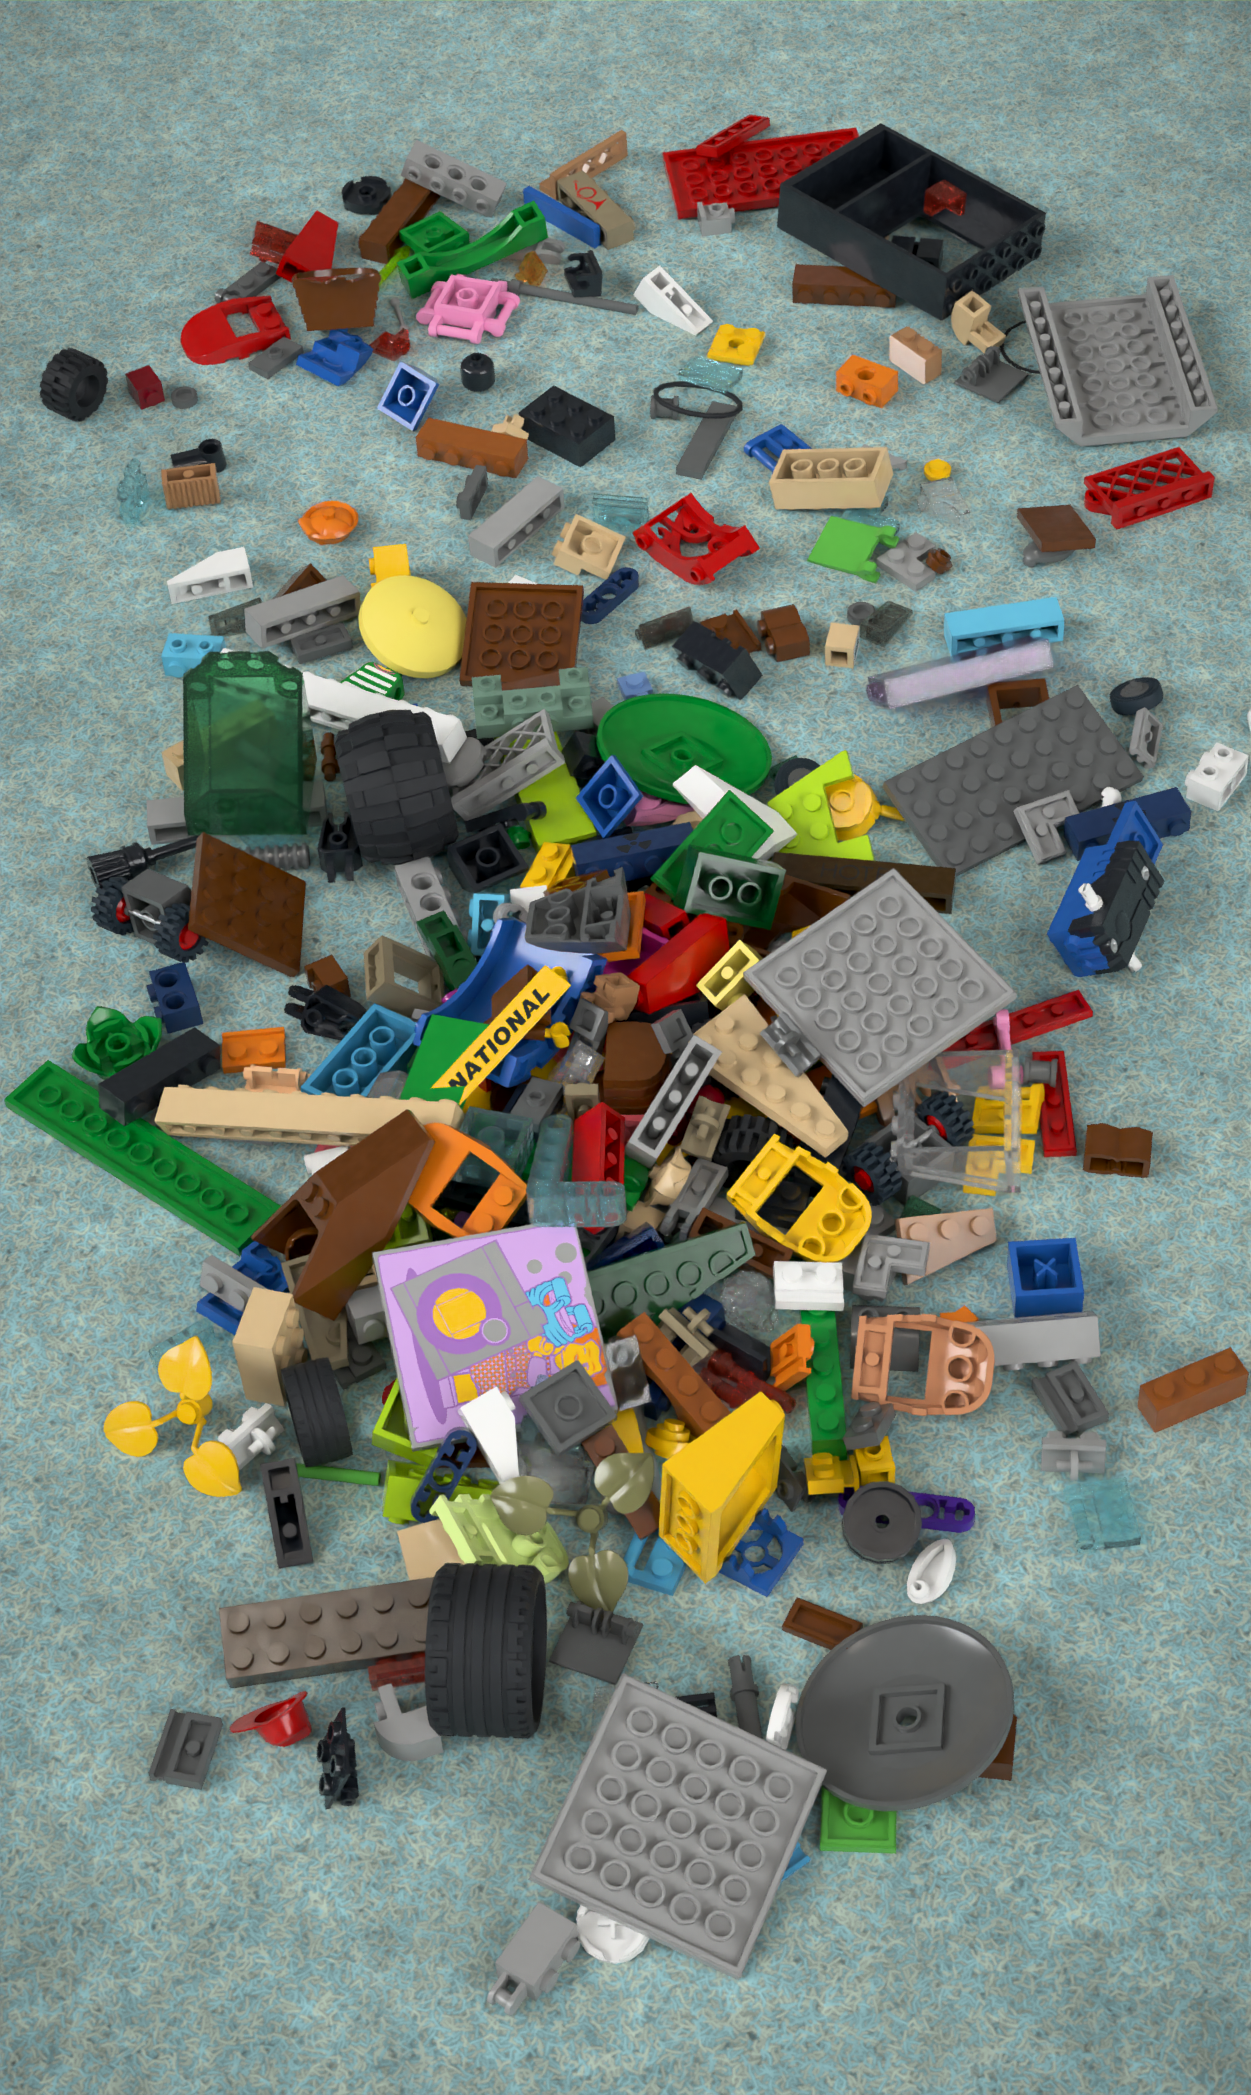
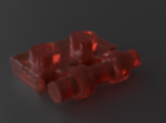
[250,221,298,265]

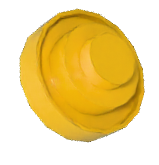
[645,1418,696,1459]

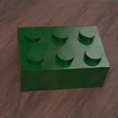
[674,844,786,930]

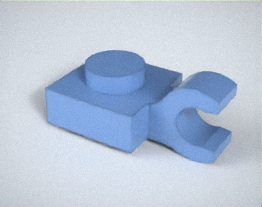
[617,672,653,700]

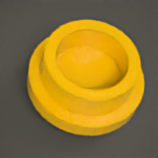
[924,459,951,483]

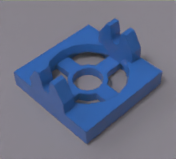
[719,1508,804,1597]

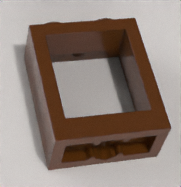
[986,678,1049,728]

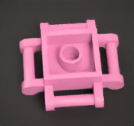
[416,274,520,344]

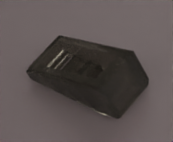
[208,597,263,637]
[860,601,913,648]

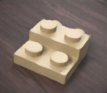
[551,514,626,580]

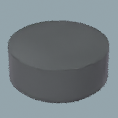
[171,386,198,409]
[847,602,875,627]

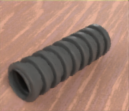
[237,842,310,871]

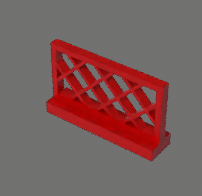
[1084,447,1215,530]

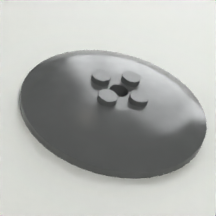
[795,1615,1014,1811]

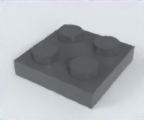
[519,1360,618,1457]

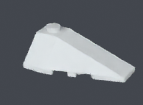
[673,765,797,861]

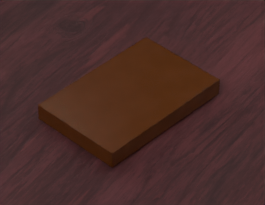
[1017,504,1096,552]

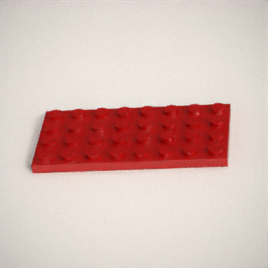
[662,127,859,219]

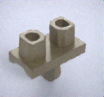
[680,1095,730,1162]
[657,1306,718,1367]

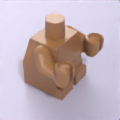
[580,972,640,1024]

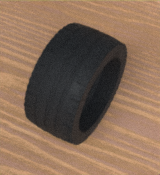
[281,1357,353,1467]

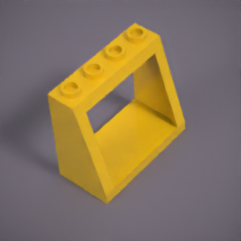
[659,1391,785,1584]

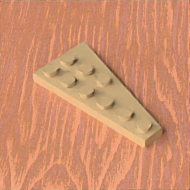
[688,994,848,1158]

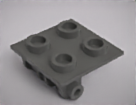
[954,346,1029,403]
[549,1601,644,1685]

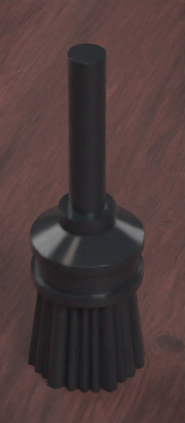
[86,833,202,889]

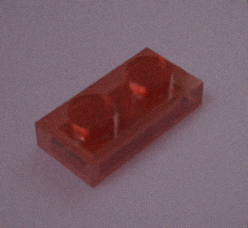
[368,1653,425,1691]

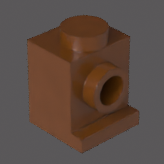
[304,954,351,997]

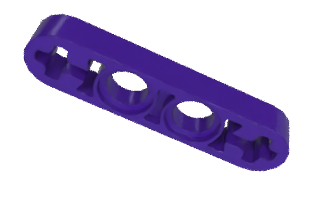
[838,1486,975,1533]

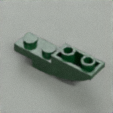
[416,910,478,991]

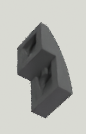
[565,998,608,1071]

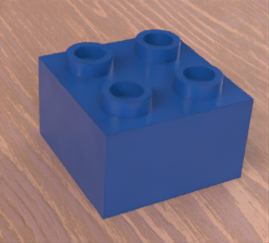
[1007,1238,1084,1318]

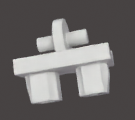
[218,1403,284,1470]

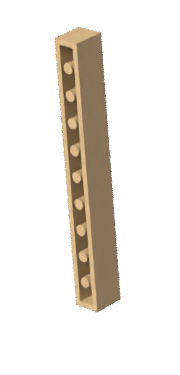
[154,1085,467,1147]

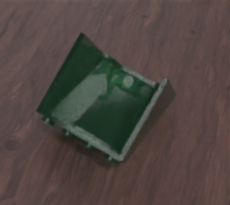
[183,651,317,835]

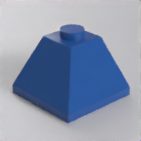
[377,361,439,431]
[576,755,643,839]

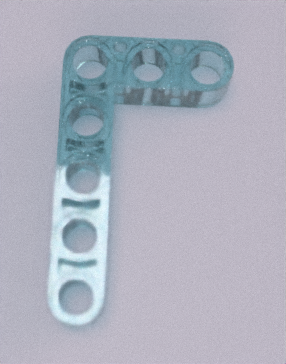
[526,1114,627,1227]

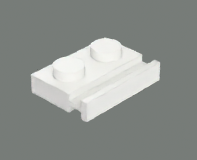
[773,1261,844,1311]

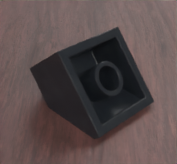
[447,823,529,894]

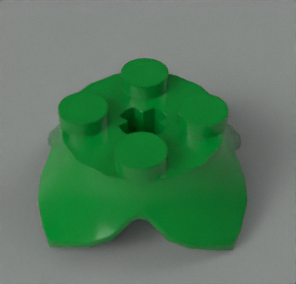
[72,1006,162,1080]

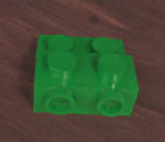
[399,211,470,254]

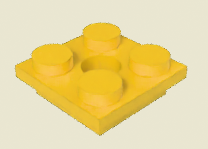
[707,324,765,366]

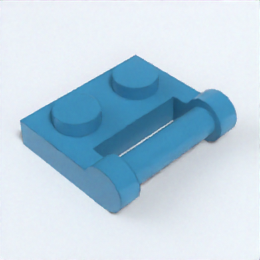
[623,1530,687,1596]

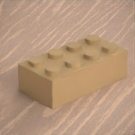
[769,447,893,510]

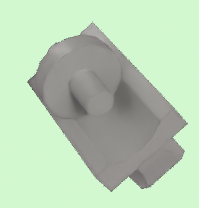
[1041,1431,1106,1481]

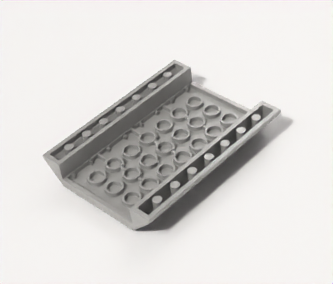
[1018,275,1218,446]

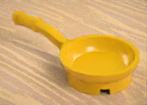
[825,774,905,841]

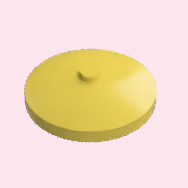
[359,575,467,678]

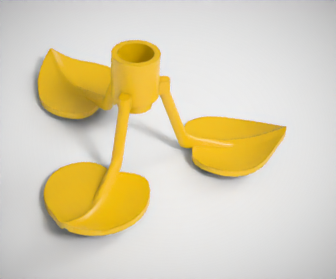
[104,1336,243,1497]

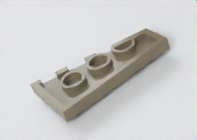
[281,1254,349,1370]

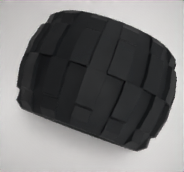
[334,710,459,865]

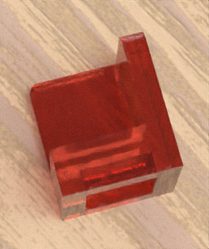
[924,180,966,216]

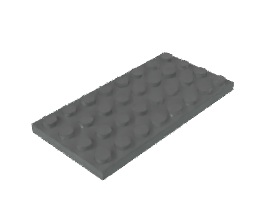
[882,685,1144,877]

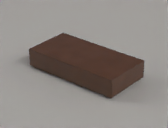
[782,1597,863,1650]

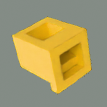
[853,1436,895,1486]

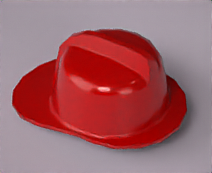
[229,1691,312,1747]

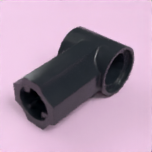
[170,438,227,473]

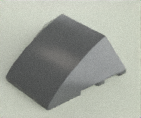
[525,867,631,954]

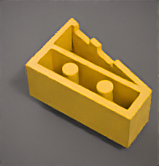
[369,544,411,588]

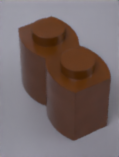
[757,604,810,662]
[1083,1123,1153,1178]

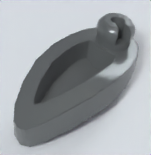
[1023,541,1075,568]

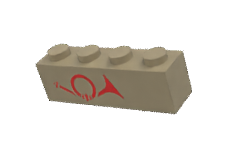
[557,170,635,250]

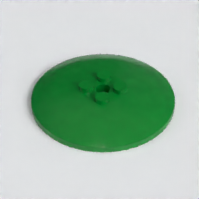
[597,693,772,804]

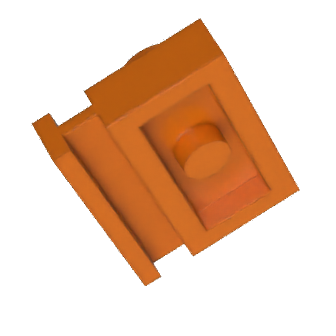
[222,1027,286,1074]
[770,1324,814,1392]

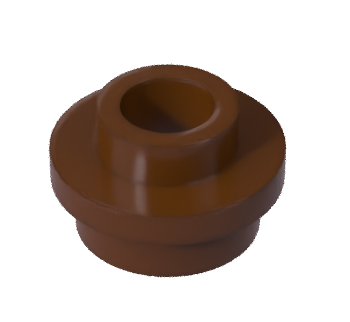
[926,548,952,574]

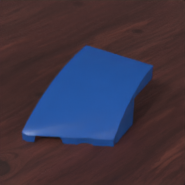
[296,328,373,387]
[196,1241,290,1335]

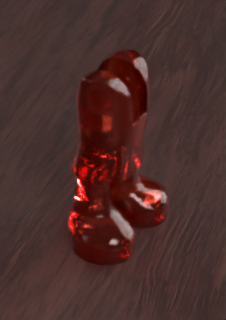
[699,1348,797,1422]

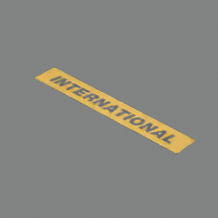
[430,965,571,1106]

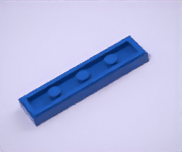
[523,186,601,249]

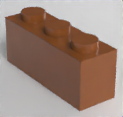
[1137,1347,1249,1433]

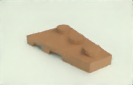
[895,1208,997,1285]

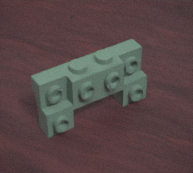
[472,667,594,739]

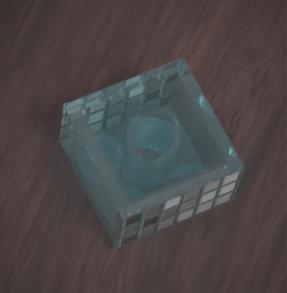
[452,1106,534,1188]

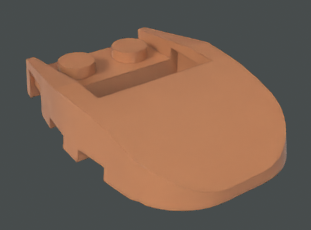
[851,1314,995,1416]

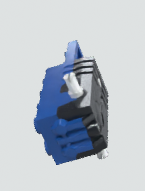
[1047,801,1164,977]

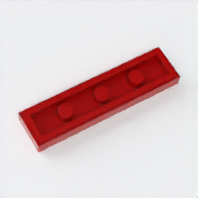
[696,114,770,158]
[1032,1050,1077,1157]

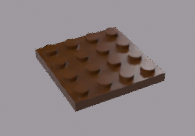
[459,582,584,686]
[188,832,306,977]

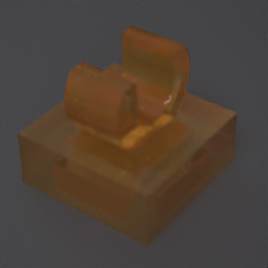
[514,251,548,286]

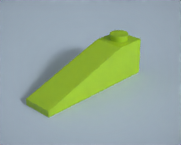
[382,1460,500,1525]

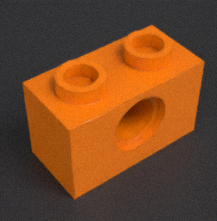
[836,354,898,408]

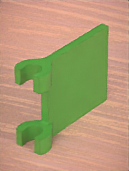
[807,516,899,584]

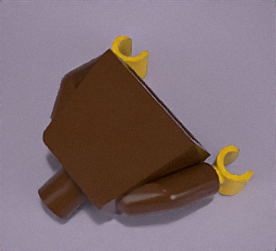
[483,964,571,1048]

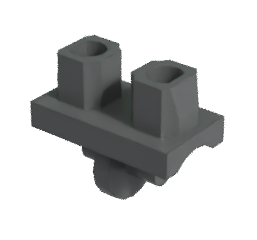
[760,1011,822,1078]

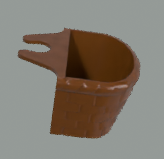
[291,268,381,331]
[572,1021,674,1115]

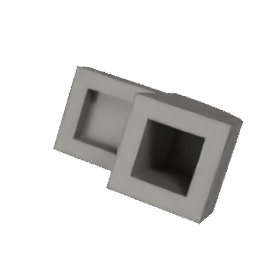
[374,1683,443,1761]

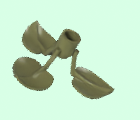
[491,1453,655,1612]

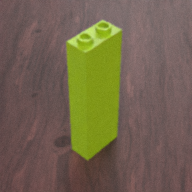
[494,732,597,854]

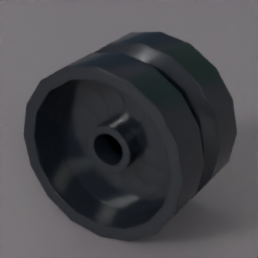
[841,1481,922,1565]

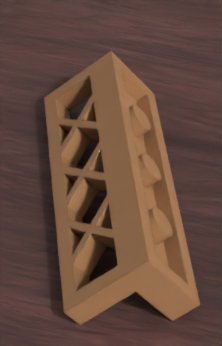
[539,130,628,200]

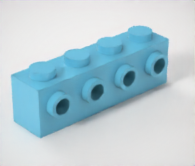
[944,597,1065,657]

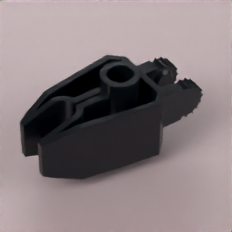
[317,812,363,883]
[284,985,367,1040]

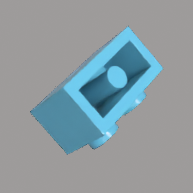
[161,633,226,679]
[468,892,510,956]

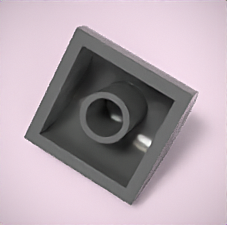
[850,1305,920,1372]

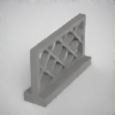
[451,709,565,821]

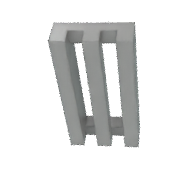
[1129,707,1163,769]

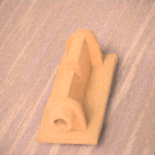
[243,1064,311,1094]

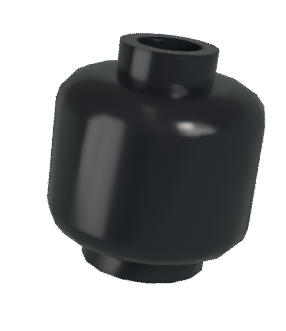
[460,352,495,392]

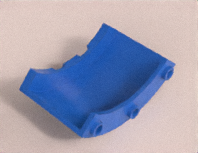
[412,917,607,1088]

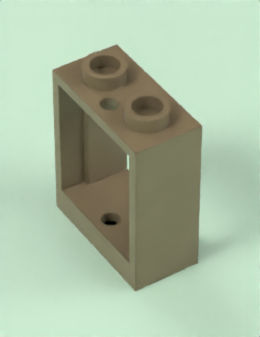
[364,935,445,1019]

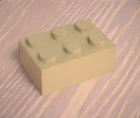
[232,1287,308,1406]

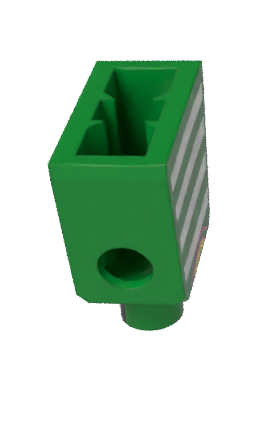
[339,662,405,701]

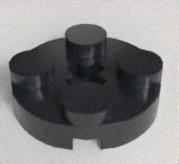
[341,176,392,215]

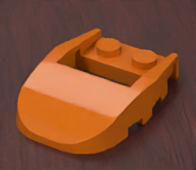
[407,1123,534,1238]

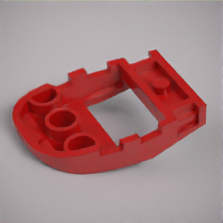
[181,296,291,365]

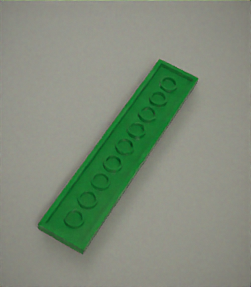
[4,1060,281,1257]

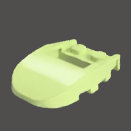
[429,1494,569,1584]

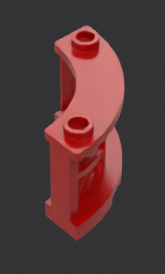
[632,493,760,585]

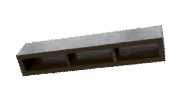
[773,852,956,914]

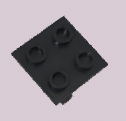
[317,1707,359,1810]

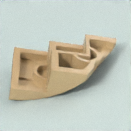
[397,1519,465,1580]

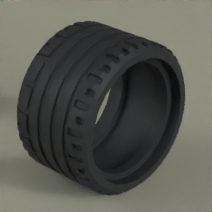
[425,1563,547,1739]

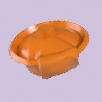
[298,501,359,545]

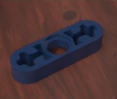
[581,567,639,624]
[410,1427,477,1523]

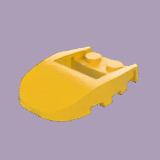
[727,1133,872,1263]

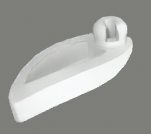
[907,1539,956,1604]

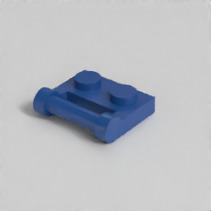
[744,424,812,474]

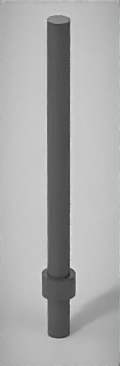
[491,278,639,315]

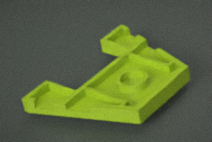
[767,750,876,861]

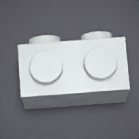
[1185,742,1249,811]

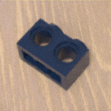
[146,962,204,1034]

